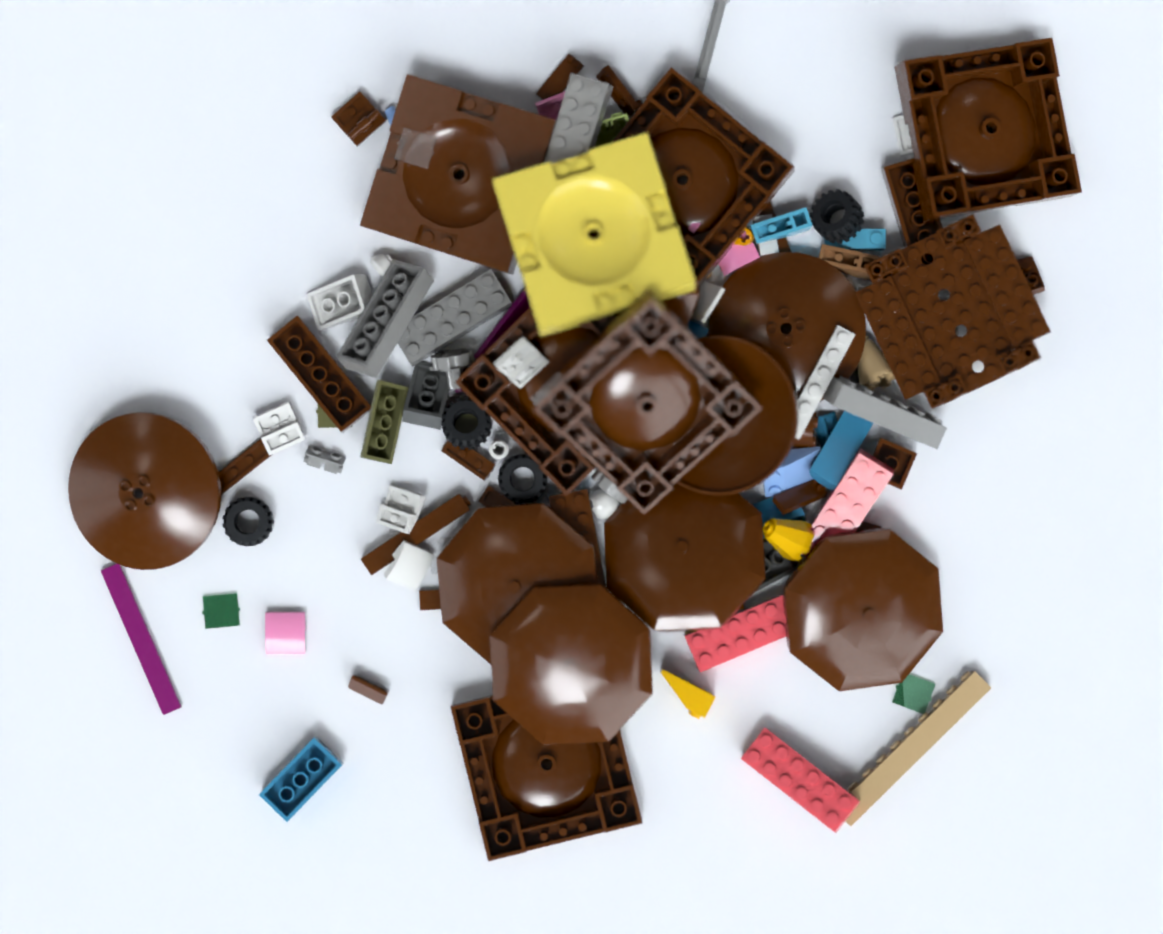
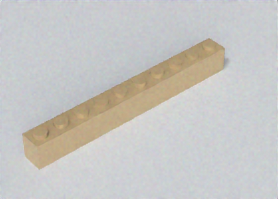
[846,670,991,827]

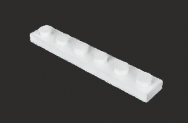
[795,325,855,440]

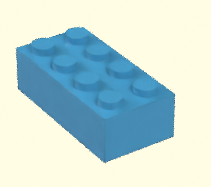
[259,736,344,822]

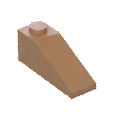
[819,244,880,281]

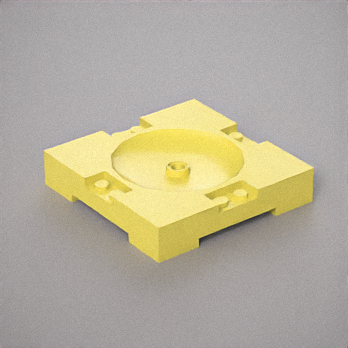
[492,133,696,337]

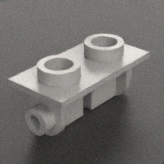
[303,446,346,474]

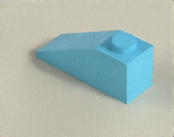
[750,207,813,244]
[824,229,886,251]

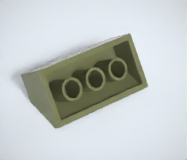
[360,380,409,464]

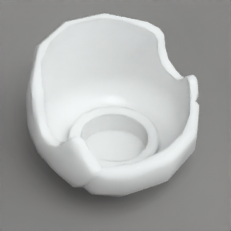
[590,488,619,520]

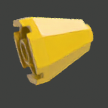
[763,519,814,561]

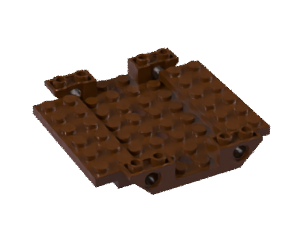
[855,214,1051,409]

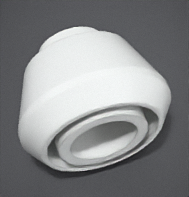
[370,254,393,277]

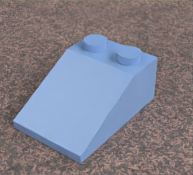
[763,446,820,497]

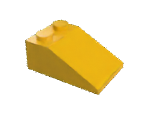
[660,668,716,719]

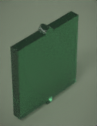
[202,593,241,629]
[892,674,936,714]

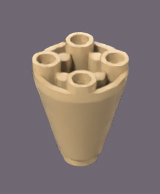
[857,336,895,391]

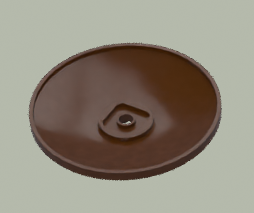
[708,252,866,402]
[676,336,798,496]
[68,412,221,570]

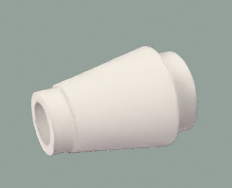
[489,440,509,459]

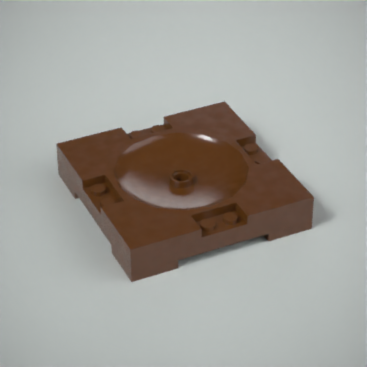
[894,38,1082,222]
[610,67,795,287]
[359,74,557,275]
[531,289,762,514]
[455,307,651,496]
[450,695,643,862]

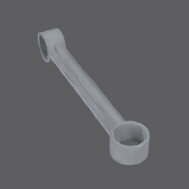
[693,0,731,93]

